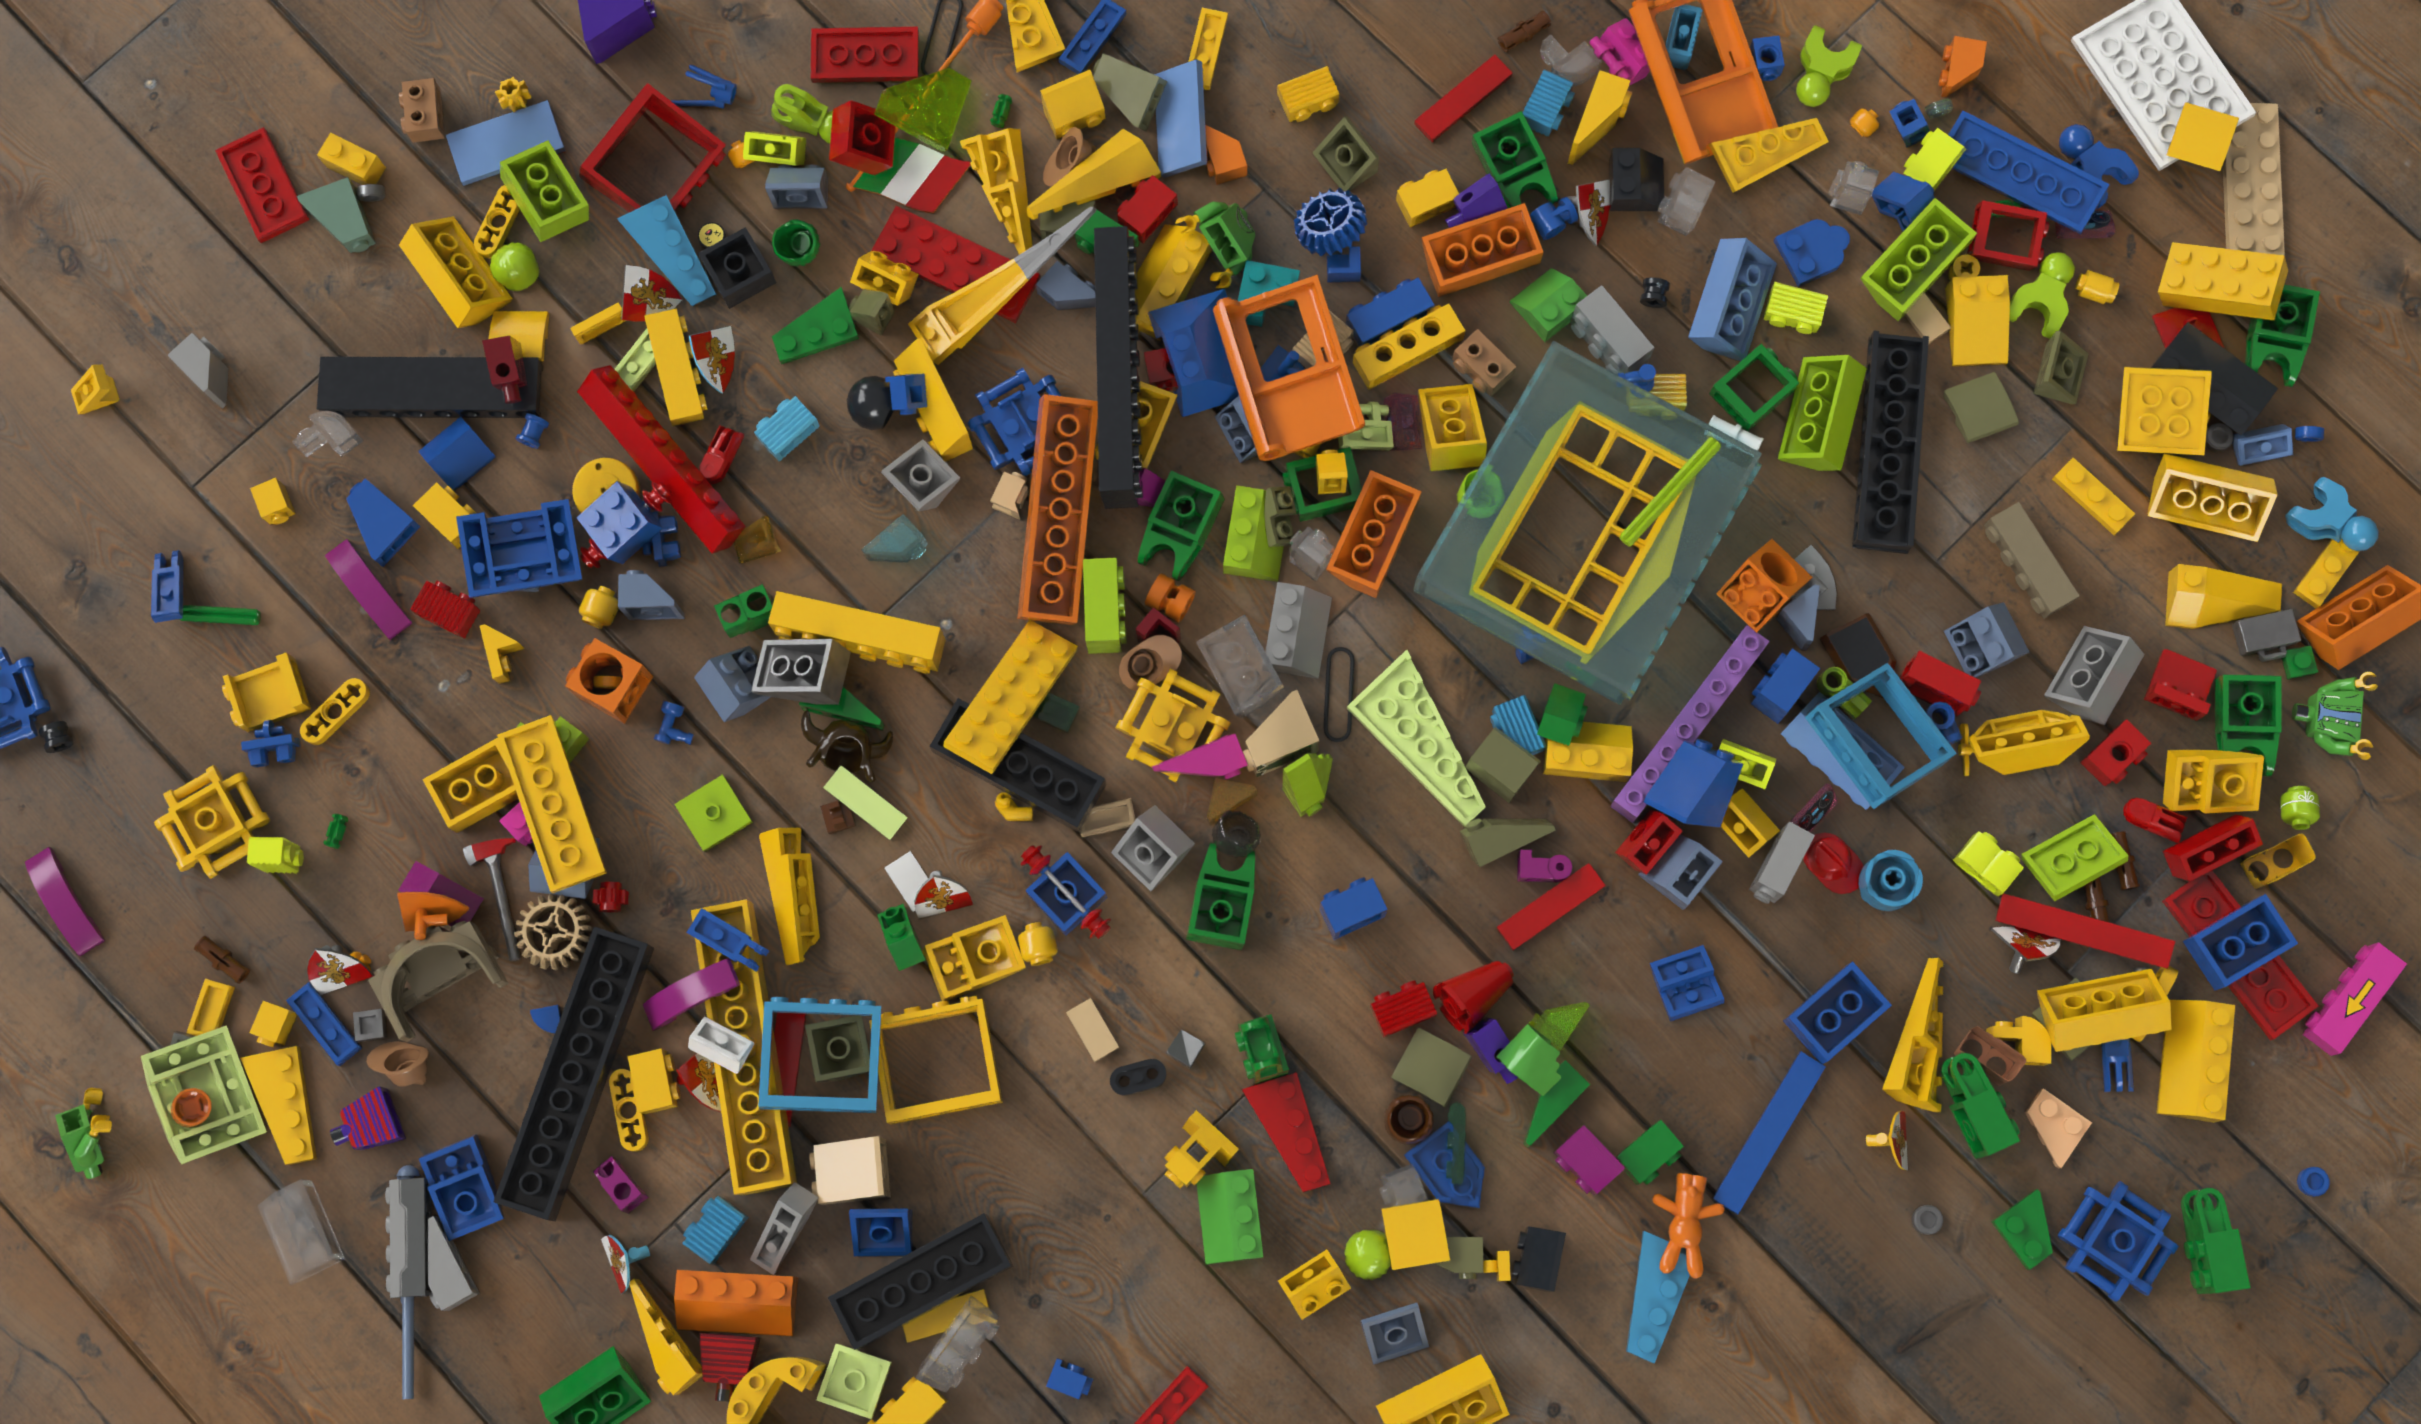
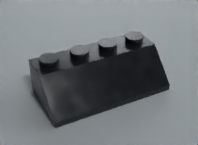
[2151,322,2278,435]

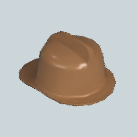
[1043,127,1096,187]
[1119,635,1182,691]
[366,1041,429,1087]

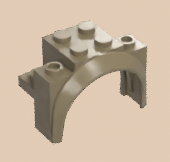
[368,921,509,1042]

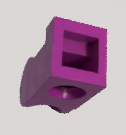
[1517,850,1572,883]
[593,1156,649,1214]

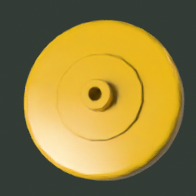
[572,458,641,513]

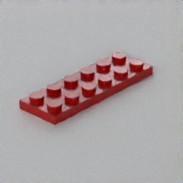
[871,206,1041,323]
[2162,871,2319,1041]

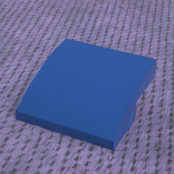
[1650,945,1725,1022]

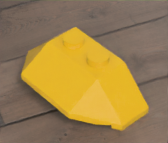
[1969,710,2090,775]

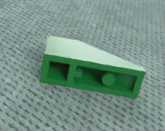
[799,687,885,731]
[1523,1060,1590,1148]

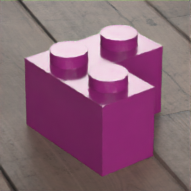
[398,861,484,927]

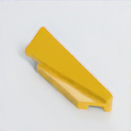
[759,828,820,965]

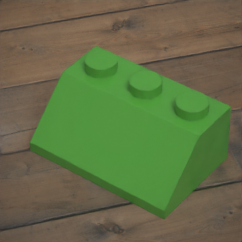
[1197,1169,1263,1264]

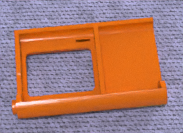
[1628,0,1778,164]
[1213,275,1365,461]

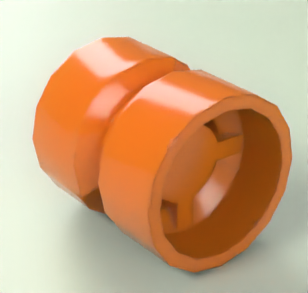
[1145,573,1196,623]
[171,1088,211,1128]

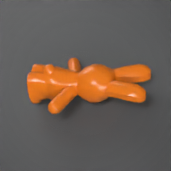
[1652,1173,1725,1279]

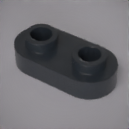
[1110,1059,1167,1096]

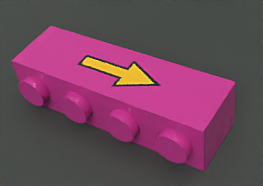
[2302,942,2407,1056]

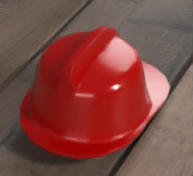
[1803,832,1863,894]

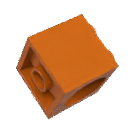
[1716,539,1813,633]
[565,638,654,724]

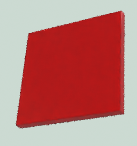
[2152,308,2224,349]

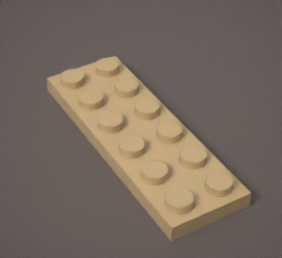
[2223,103,2285,256]

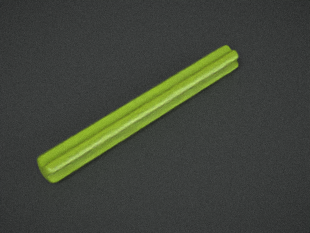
[1620,437,1721,547]

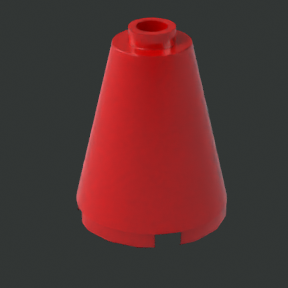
[1433,961,1514,1034]

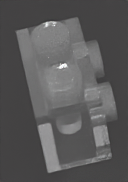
[1828,161,1879,215]
[1657,167,1716,236]
[1289,527,1334,581]

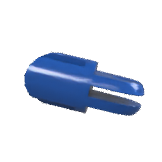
[2101,1039,2134,1092]

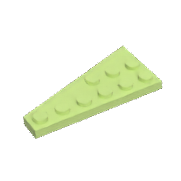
[1347,650,1486,827]

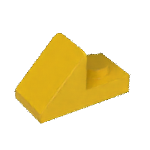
[71,364,119,414]
[480,624,524,684]

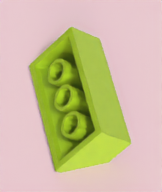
[1860,198,1977,321]
[1778,355,1867,471]

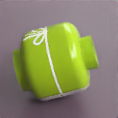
[2280,786,2320,830]

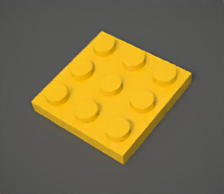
[2117,367,2212,455]

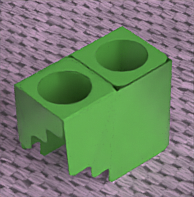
[1497,1024,1561,1096]

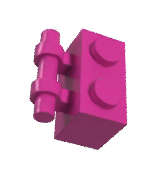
[1589,18,1650,86]

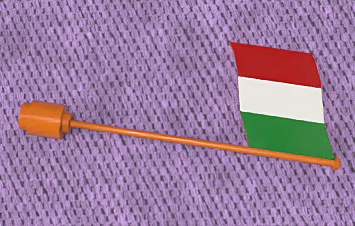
[846,0,1004,213]

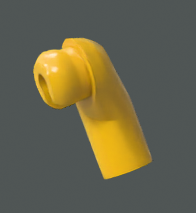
[995,792,1033,821]

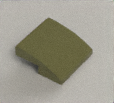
[1943,372,2019,443]
[1391,1027,1472,1108]

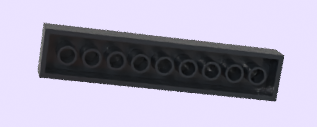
[1094,226,1143,509]
[493,927,654,1222]

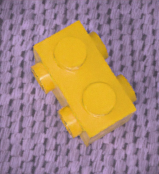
[850,251,919,306]
[1278,1249,1351,1320]

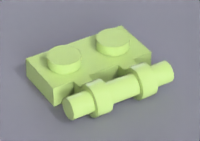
[1338,401,1394,451]

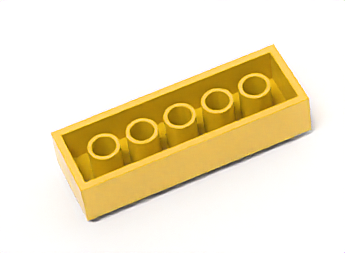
[768,591,946,674]

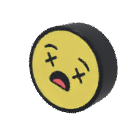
[698,222,726,249]

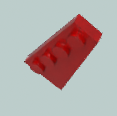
[1242,1073,1331,1192]

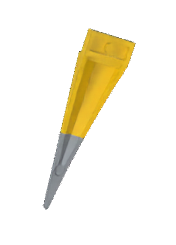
[908,207,1097,365]

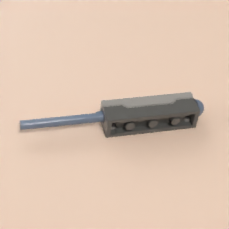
[385,1165,432,1399]

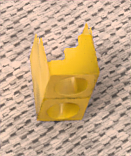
[2240,834,2315,889]

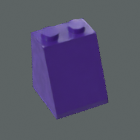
[578,0,657,64]

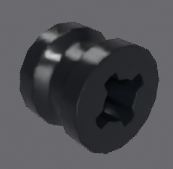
[1640,277,1670,308]
[38,721,74,753]

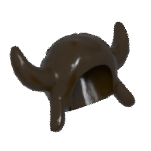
[801,710,893,783]

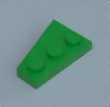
[772,287,859,365]

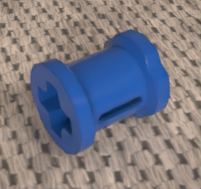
[515,413,549,449]

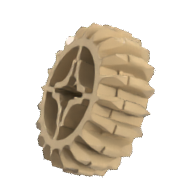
[514,894,593,970]

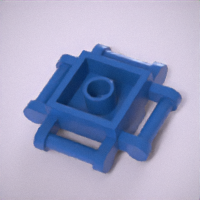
[967,368,1062,476]
[0,647,51,749]
[2057,1181,2179,1302]

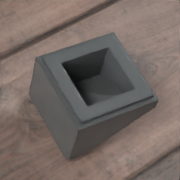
[1166,1030,1206,1069]

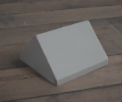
[881,439,960,512]

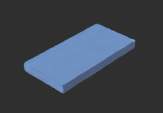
[1154,59,1207,178]
[446,100,566,186]

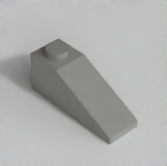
[750,1182,819,1275]
[428,1216,480,1311]

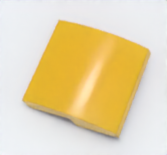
[2166,102,2239,171]
[489,311,549,361]
[1381,1199,1450,1270]

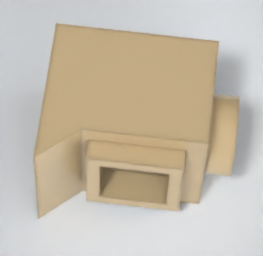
[990,472,1029,520]

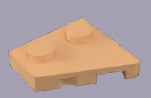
[2025,1088,2092,1169]

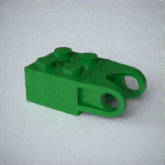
[1472,111,1558,208]
[2245,284,2320,387]
[1138,470,1225,581]
[2215,674,2282,776]
[1186,843,1255,950]
[1235,1014,1289,1085]
[1941,1053,2020,1159]
[2181,1188,2251,1294]

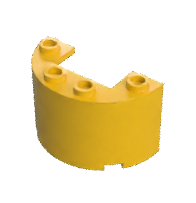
[727,1357,827,1424]

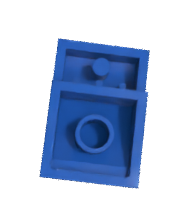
[419,1134,504,1241]

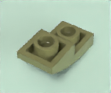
[1265,486,1297,547]

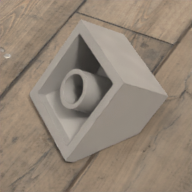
[168,333,229,409]
[1111,805,1195,891]

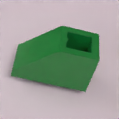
[877,904,926,971]

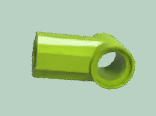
[1816,667,1872,719]

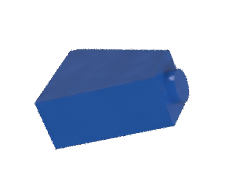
[346,478,420,567]

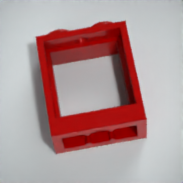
[1967,200,2049,271]
[1900,650,1982,717]

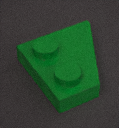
[1991,1189,2053,1270]

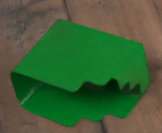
[714,584,774,638]

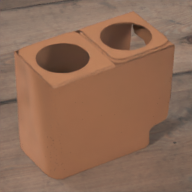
[1954,1026,2026,1086]

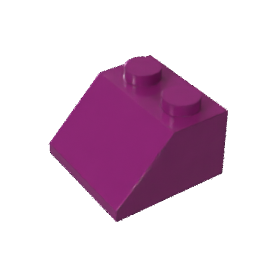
[1554,1125,1625,1195]

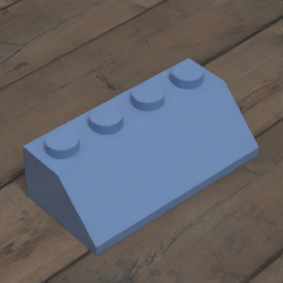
[1688,238,1777,362]
[1781,692,1905,810]

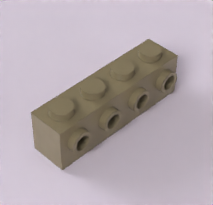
[1984,502,2079,619]

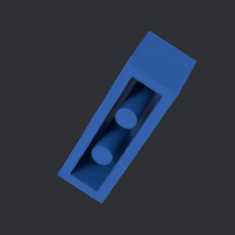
[1346,277,1435,347]

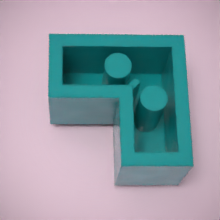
[1238,260,1300,327]

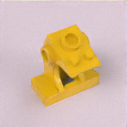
[1164,1110,1239,1189]

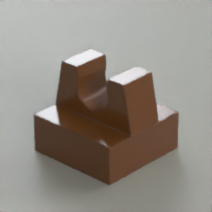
[820,800,856,834]

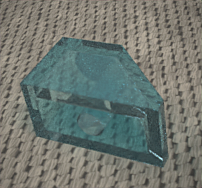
[861,514,928,563]

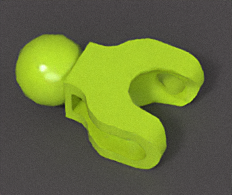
[1796,25,1862,107]
[771,84,833,144]
[2009,252,2075,339]

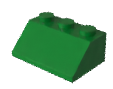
[539,1346,651,1424]

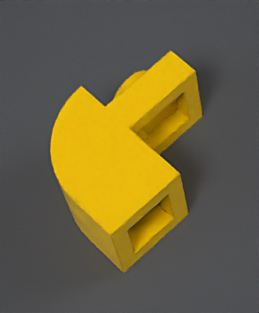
[1986,1016,2051,1066]

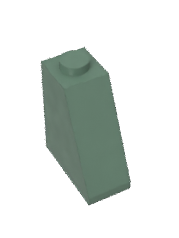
[297,177,376,253]

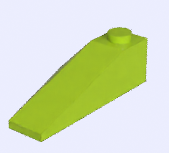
[1282,753,1333,817]

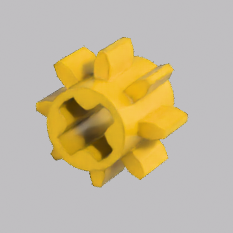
[495,77,532,113]

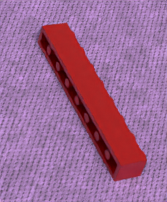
[577,365,746,554]

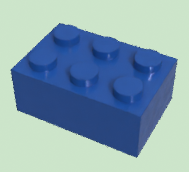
[2183,894,2298,991]
[1783,961,1892,1064]

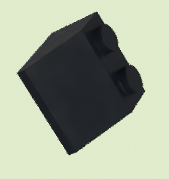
[1609,148,1665,211]
[1511,1226,1566,1292]

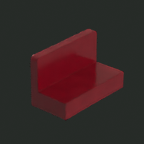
[1136,607,1181,643]

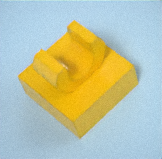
[1483,1251,1511,1281]

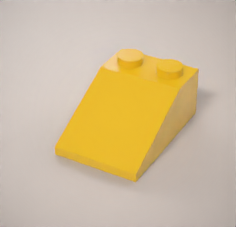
[1568,70,1632,165]
[1945,275,2010,366]
[1418,384,1487,471]

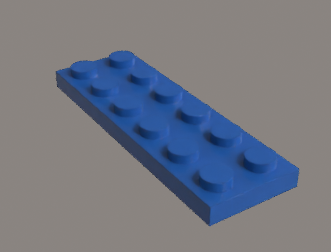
[1948,111,2110,234]

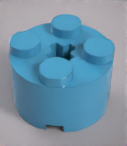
[1859,850,1923,911]

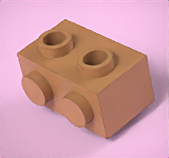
[399,78,445,143]
[1452,329,1516,397]

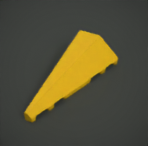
[960,128,1033,255]
[1027,129,1161,220]
[1882,958,1943,1112]

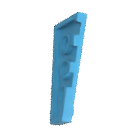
[617,195,717,306]
[1626,1231,1690,1364]

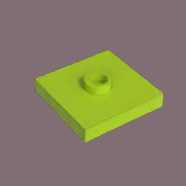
[674,774,753,852]

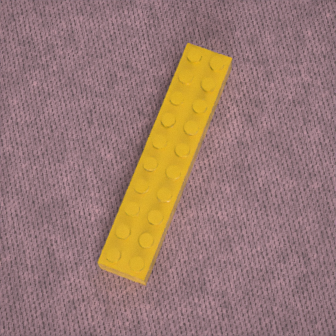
[691,899,797,1196]

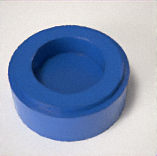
[2295,426,2324,442]
[2297,1167,2330,1197]

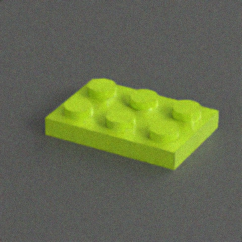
[2021,814,2128,902]

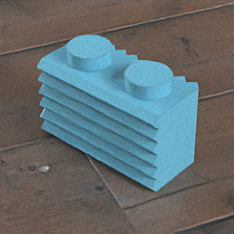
[754,396,820,461]

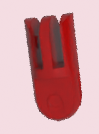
[699,425,745,484]
[2123,797,2188,843]

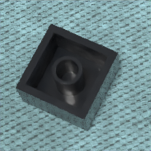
[698,227,777,309]

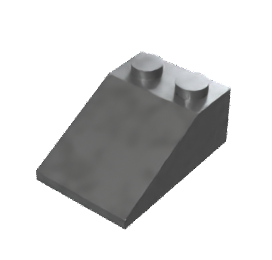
[751,639,851,704]

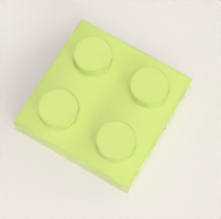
[816,1343,892,1419]

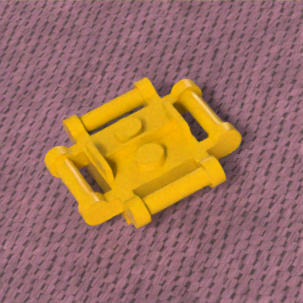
[1115,668,1231,783]
[154,765,270,879]

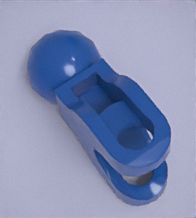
[2059,124,2139,209]

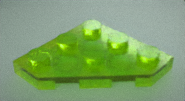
[874,68,972,152]

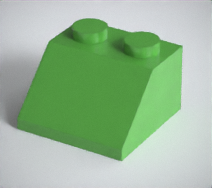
[1510,268,1587,342]

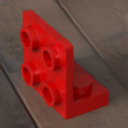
[2144,649,2217,721]

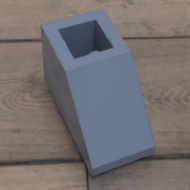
[1036,261,1096,310]

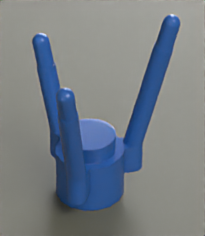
[671,64,737,109]

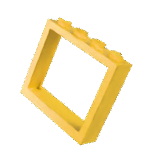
[869,996,1003,1125]

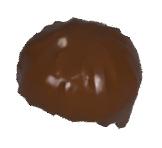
[1384,1095,1434,1145]

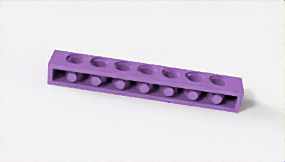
[1610,625,1770,823]

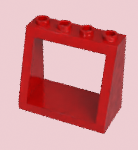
[579,83,726,213]

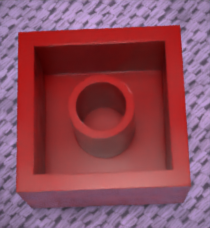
[829,100,896,175]

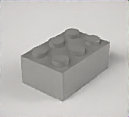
[1570,285,1655,380]

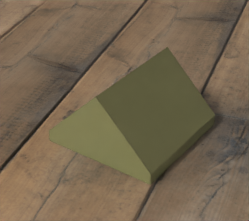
[1312,116,1379,192]
[2033,331,2089,404]
[1465,727,1541,803]
[804,1015,870,1082]

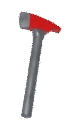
[463,838,521,961]

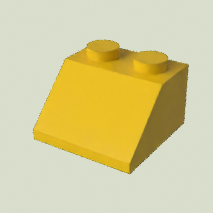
[1040,70,1106,139]

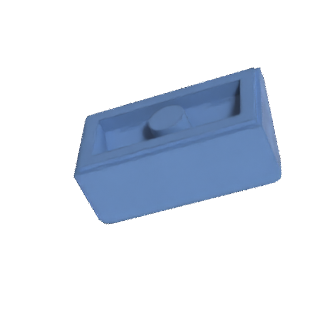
[2232,424,2293,466]

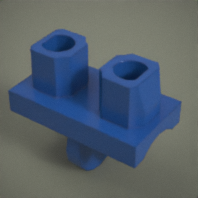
[642,511,681,567]
[241,720,301,768]

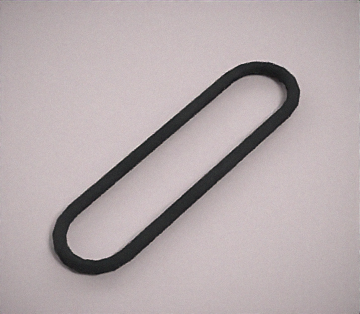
[921,0,963,79]
[1323,647,1355,742]

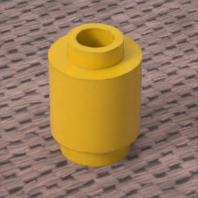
[2075,270,2119,304]

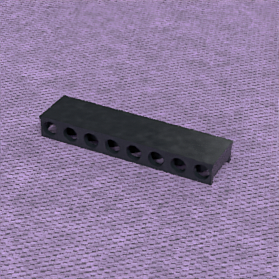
[1852,330,1929,554]
[317,357,543,418]

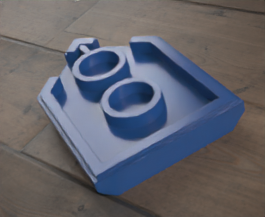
[1404,1121,1485,1208]

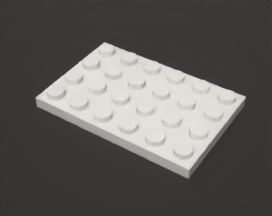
[2071,0,2256,171]

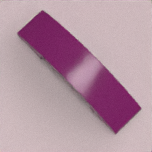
[324,539,412,640]
[25,847,105,956]
[643,958,740,1031]

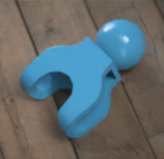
[2285,477,2379,551]

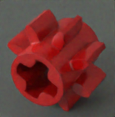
[593,882,629,913]

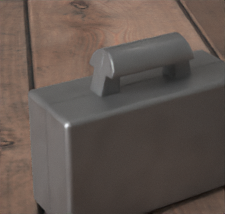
[2232,609,2301,662]

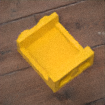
[222,652,311,732]

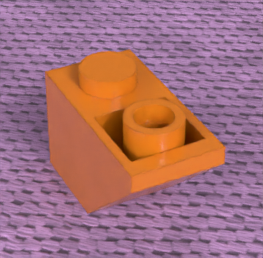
[1938,36,1987,97]
[1205,125,1247,185]

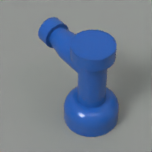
[1617,364,1656,395]
[654,701,694,745]

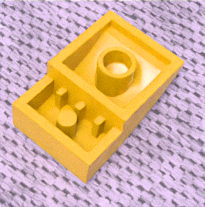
[2163,750,2264,814]
[923,915,1026,1001]

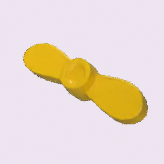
[1958,723,1974,776]

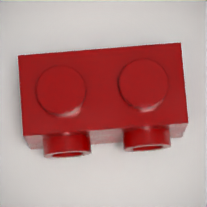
[1117,175,1178,243]

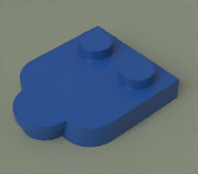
[1774,219,1850,287]

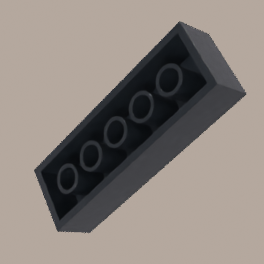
[930,698,1107,833]
[828,1213,1013,1350]

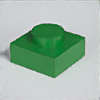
[2281,646,2318,680]

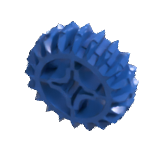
[1294,188,1367,256]

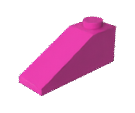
[1152,734,1248,779]

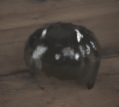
[1212,810,1261,858]

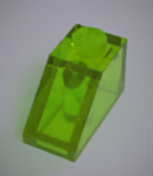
[1529,1002,1590,1052]

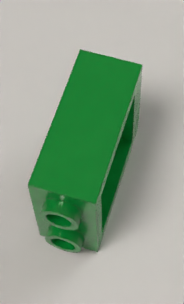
[1709,344,1799,432]
[1282,447,1362,522]

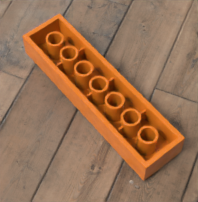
[1017,394,1098,625]

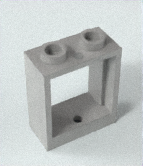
[1749,822,1815,904]

